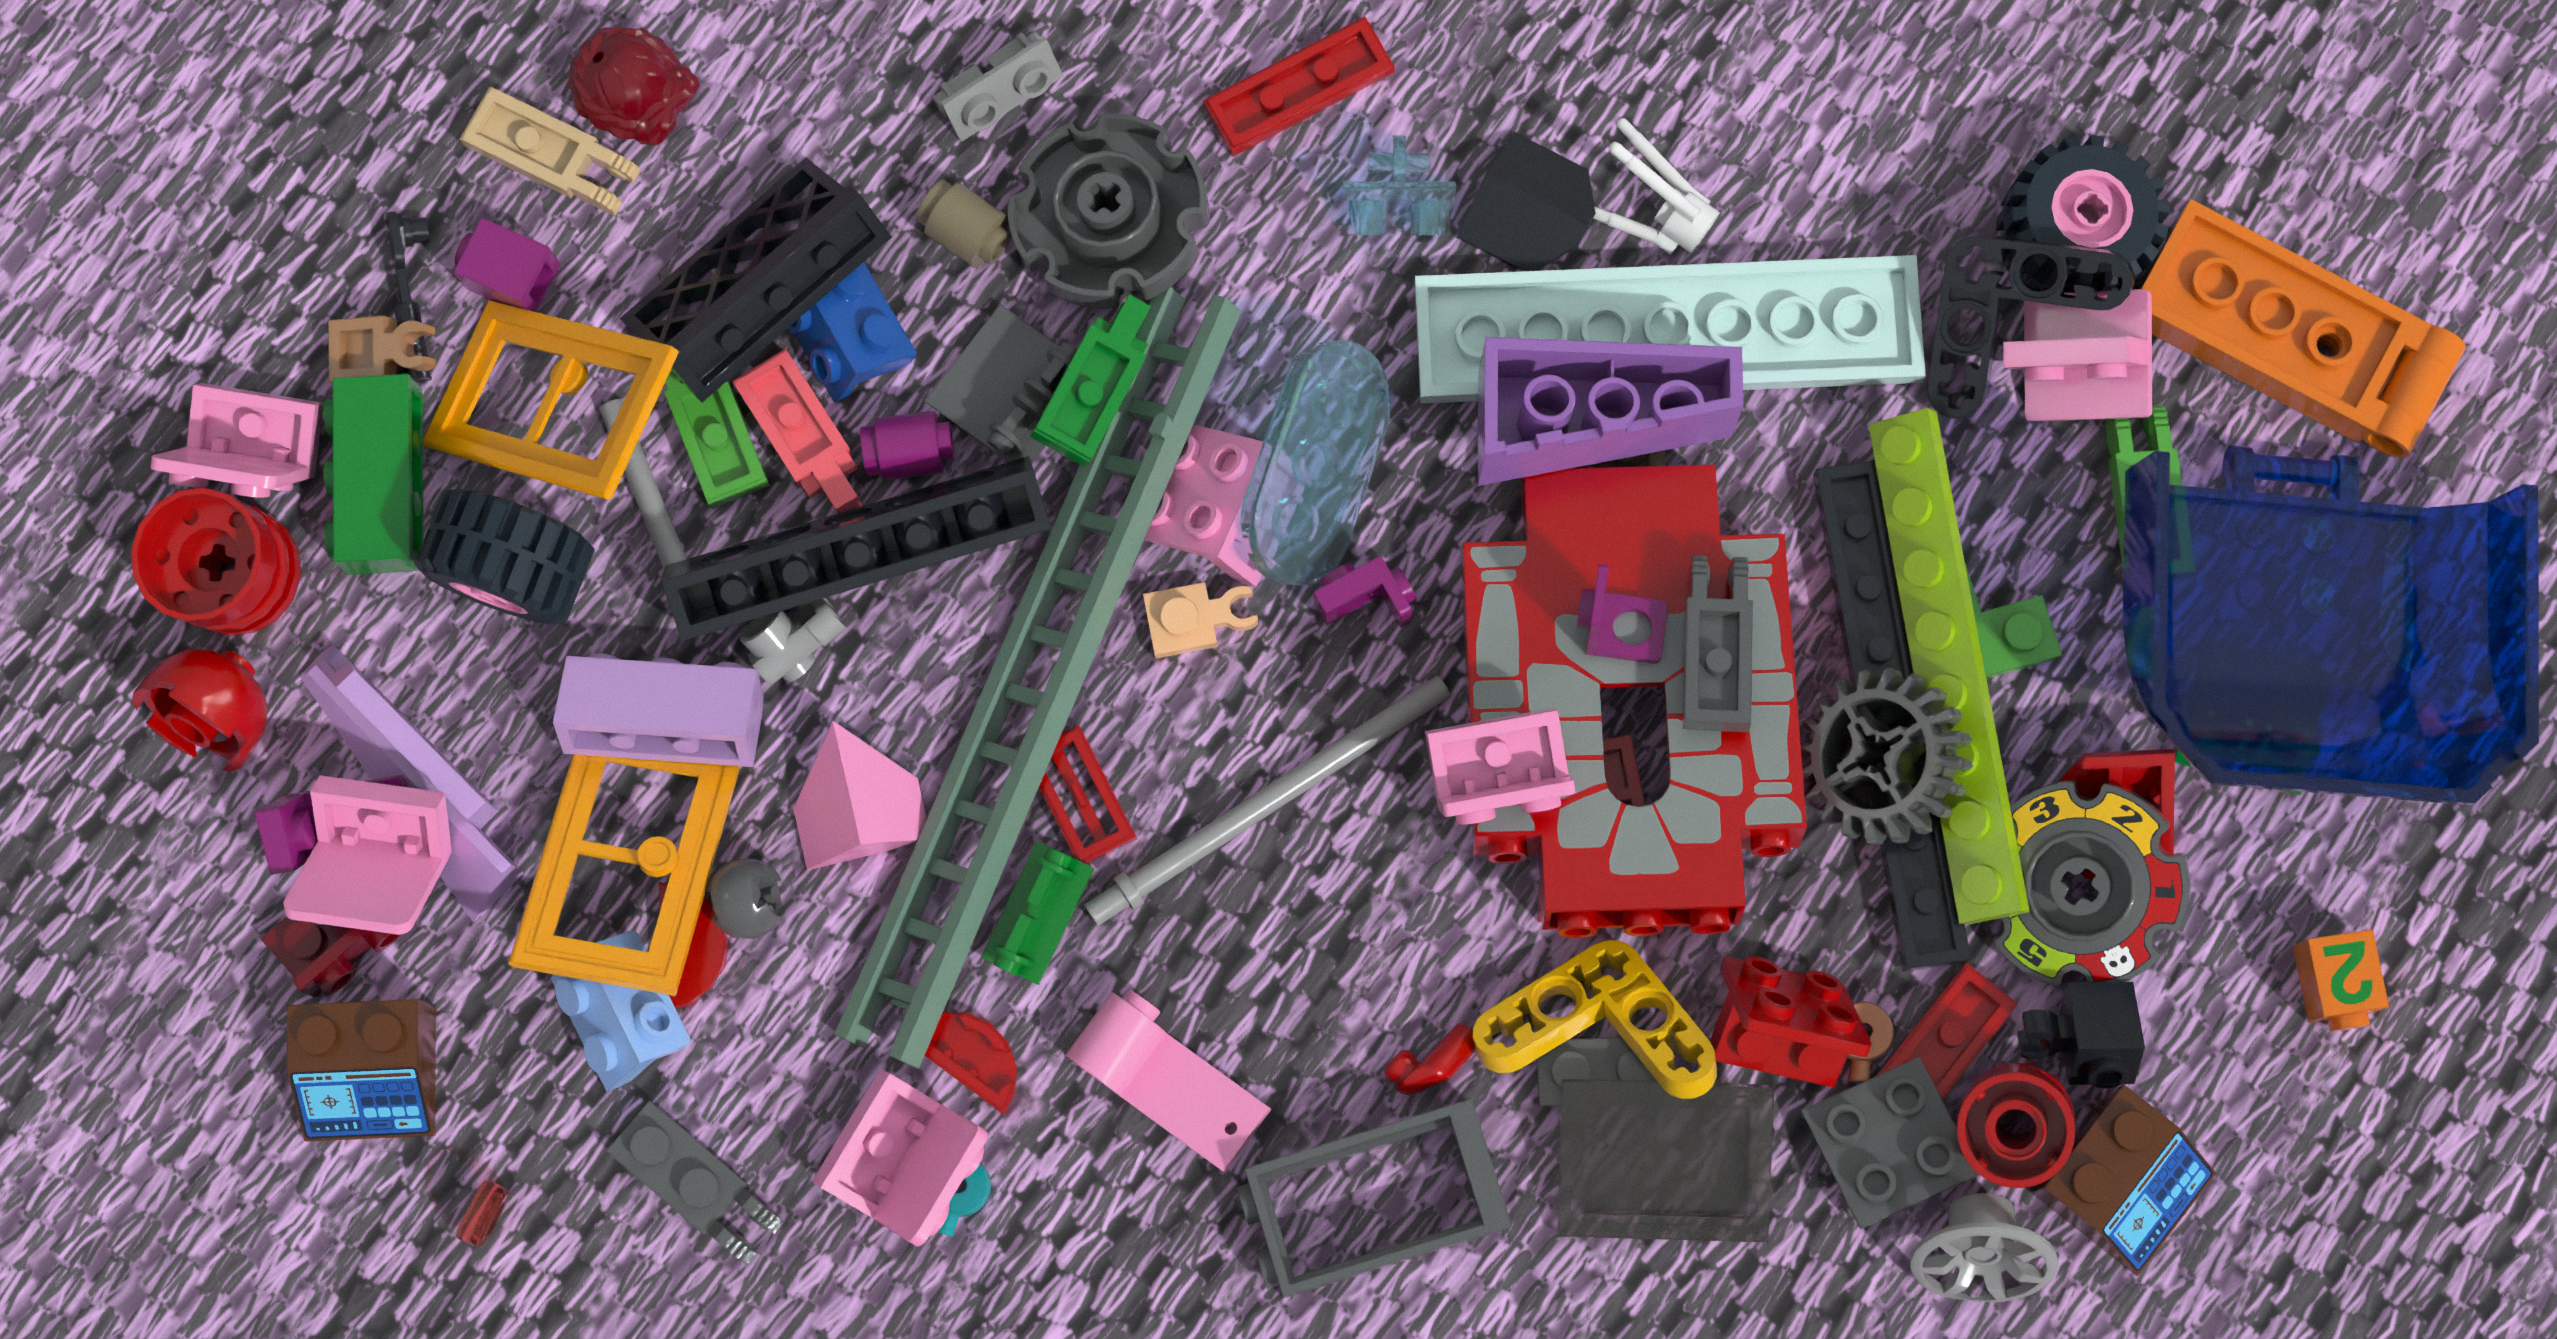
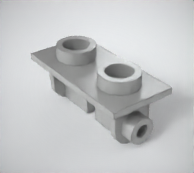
[932,31,1063,142]

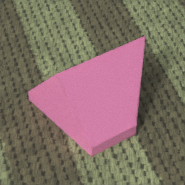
[793,721,927,870]

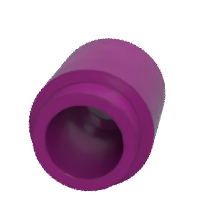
[860,411,955,481]

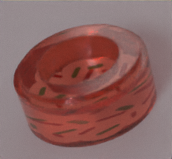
[456,1179,510,1248]

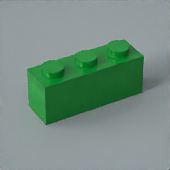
[324,374,424,575]

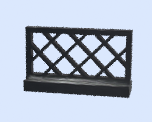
[619,157,892,403]

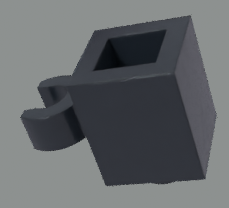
[2017,982,2145,1089]

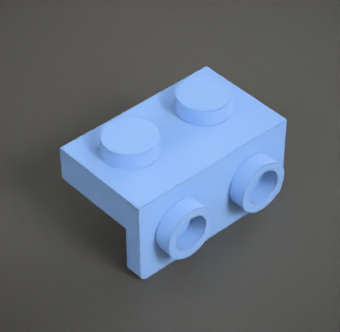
[551,931,690,1092]

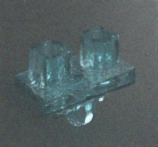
[1343,135,1456,235]

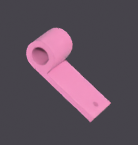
[1065,989,1271,1173]

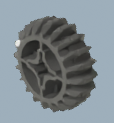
[1800,668,1973,845]

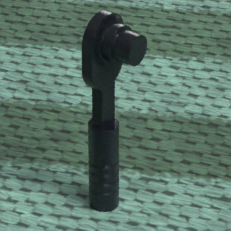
[386,211,432,383]

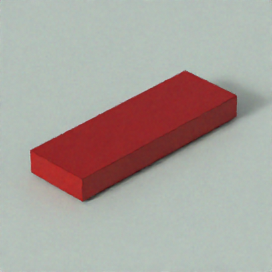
[1203,16,1395,157]
[1875,963,2018,1100]

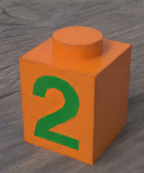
[2293,929,2389,1032]

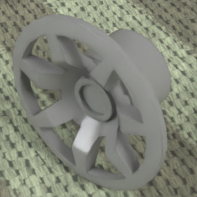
[1910,1193,2059,1302]

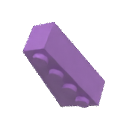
[1478,337,1743,486]

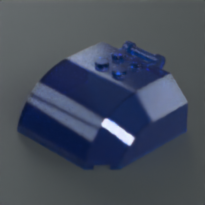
[2123,445,2539,805]

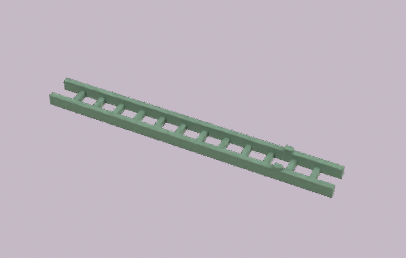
[834,287,1241,1069]

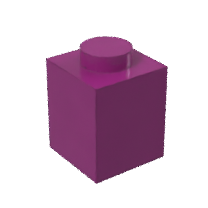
[454,218,560,312]

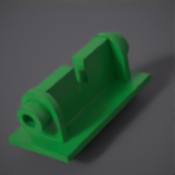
[981,841,1095,985]

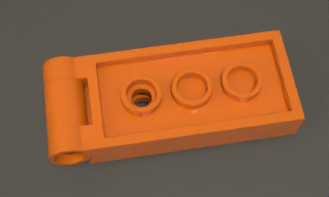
[2139,199,2466,459]

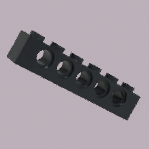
[661,456,1051,641]

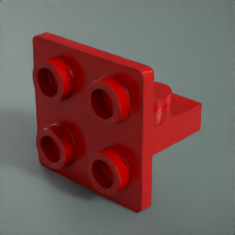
[1710,956,1872,1088]

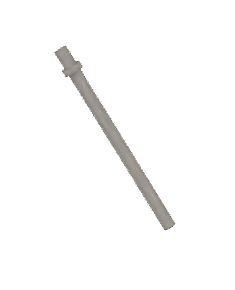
[1084,675,1451,926]

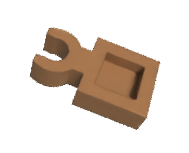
[328,316,436,383]

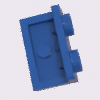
[787,262,917,403]

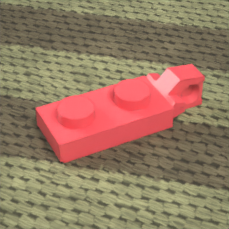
[732,348,863,513]

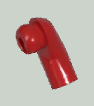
[1384,1023,1476,1096]

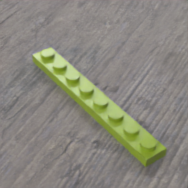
[1868,408,2030,925]

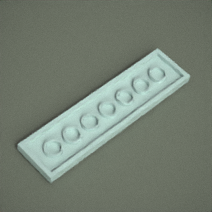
[1415,255,1926,403]

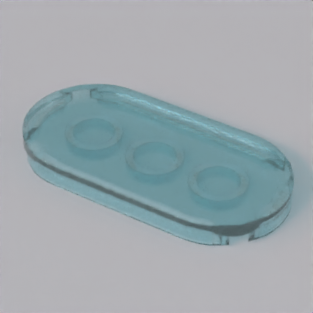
[1240,341,1391,586]

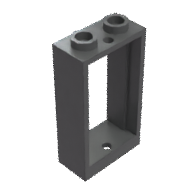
[1237,1099,1512,1299]

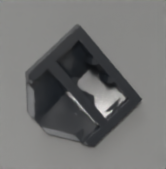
[1456,132,1596,271]

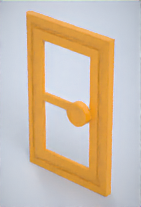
[422,300,679,500]
[508,754,741,996]

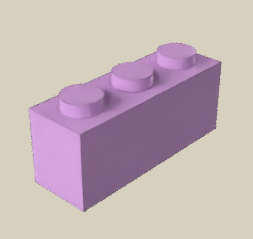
[553,653,764,767]

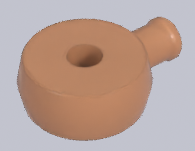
[1847,1001,1894,1083]

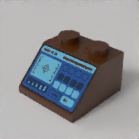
[287,999,436,1142]
[2031,1085,2216,1276]

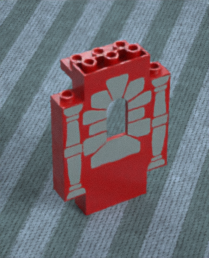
[1461,465,1807,938]

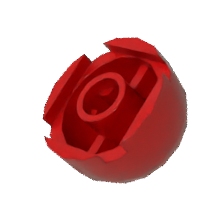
[132,649,268,772]

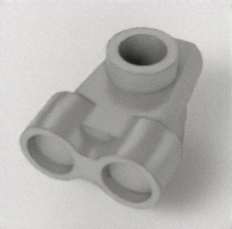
[740,598,847,686]

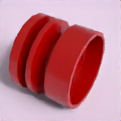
[131,487,301,636]

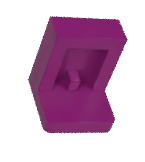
[1314,555,1417,628]

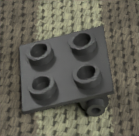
[924,304,1076,463]
[1801,1057,1979,1230]

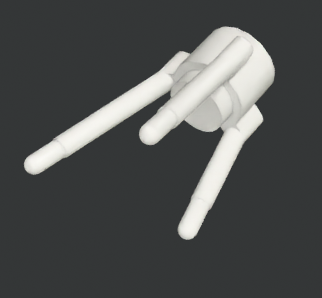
[1593,118,1720,255]

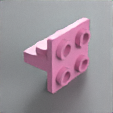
[2003,289,2152,421]

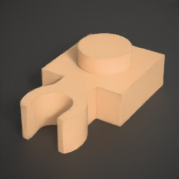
[1143,582,1258,659]

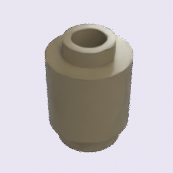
[916,180,1012,268]

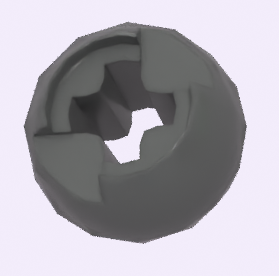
[706,859,786,939]

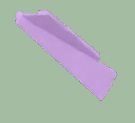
[300,644,524,921]

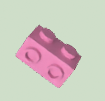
[1425,708,1576,825]

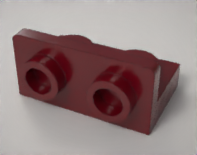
[261,917,402,998]

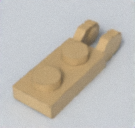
[459,87,641,216]

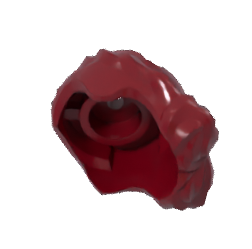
[569,27,700,146]

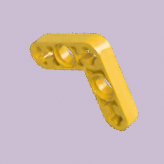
[1473,940,1717,1099]

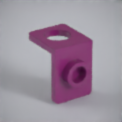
[1577,564,1668,664]

